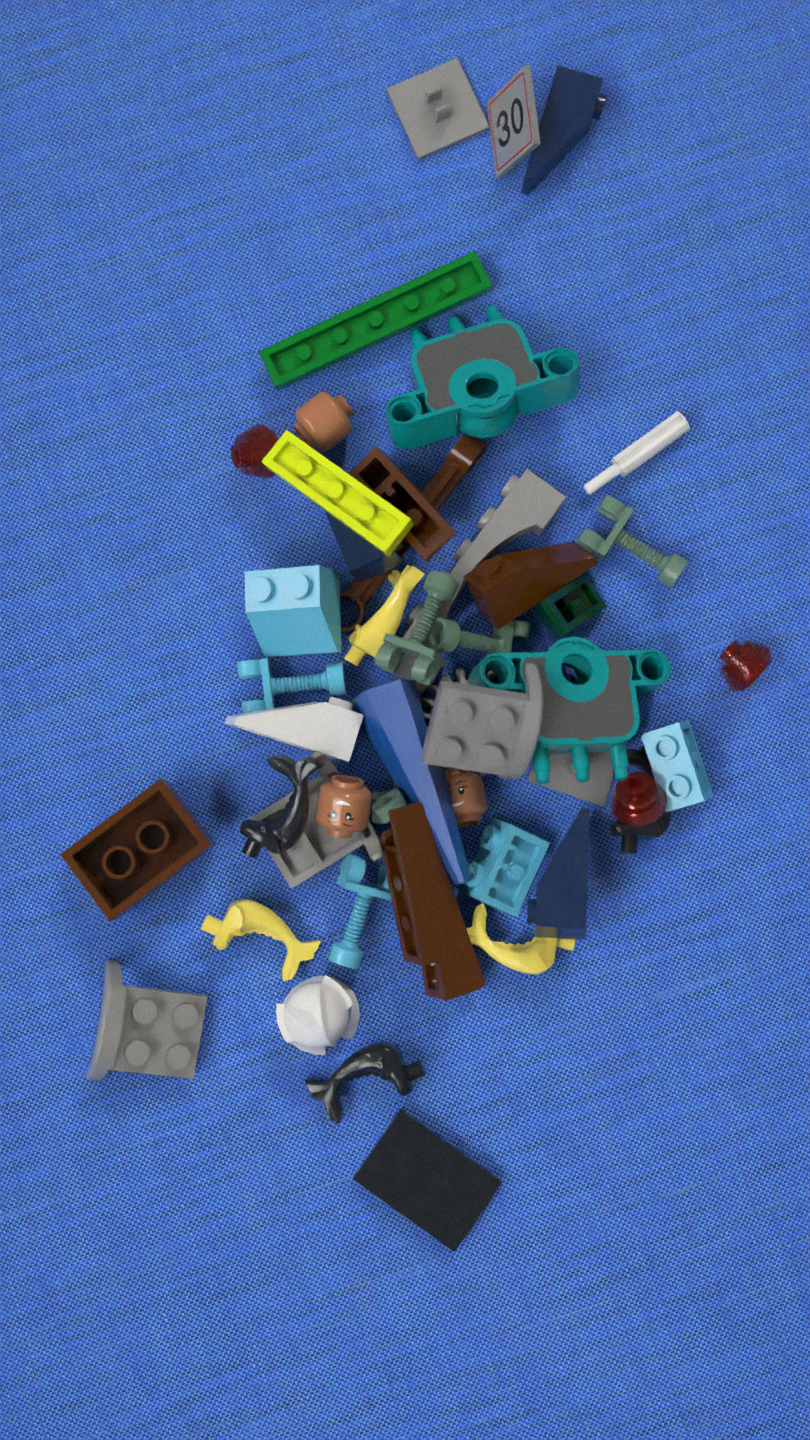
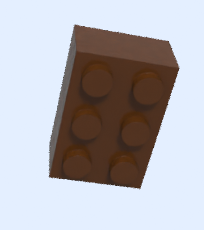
[60,779,216,921]

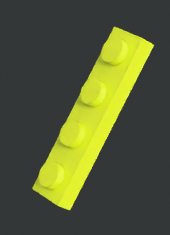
[261,430,414,557]

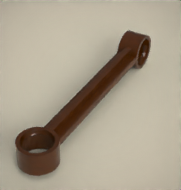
[340,433,488,634]

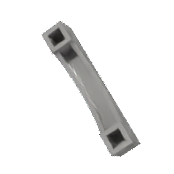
[389,469,566,696]

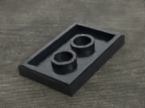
[353,1108,502,1252]

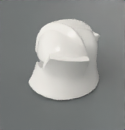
[276,975,360,1055]

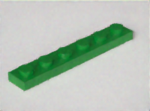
[259,251,492,391]

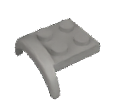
[421,663,543,780]
[249,751,383,889]
[86,959,207,1081]

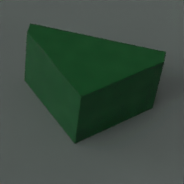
[533,573,607,641]

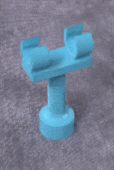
[237,658,347,713]
[328,854,392,969]

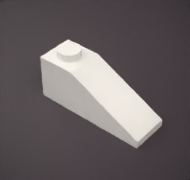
[225,697,364,762]

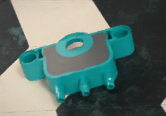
[385,305,580,449]
[468,636,671,784]

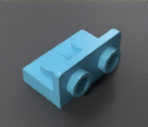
[641,720,714,812]
[460,818,550,917]

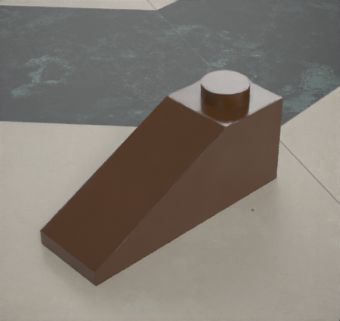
[348,446,457,562]
[463,542,598,629]

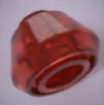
[231,423,278,479]
[719,639,772,692]
[610,772,667,826]

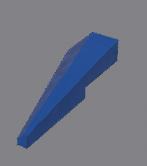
[350,679,471,885]

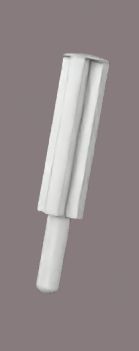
[584,411,690,495]

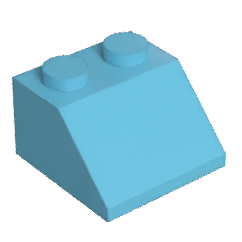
[245,565,341,658]

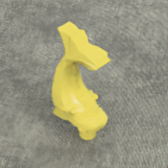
[344,565,425,667]
[200,899,321,982]
[466,903,576,975]

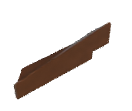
[380,802,485,1001]

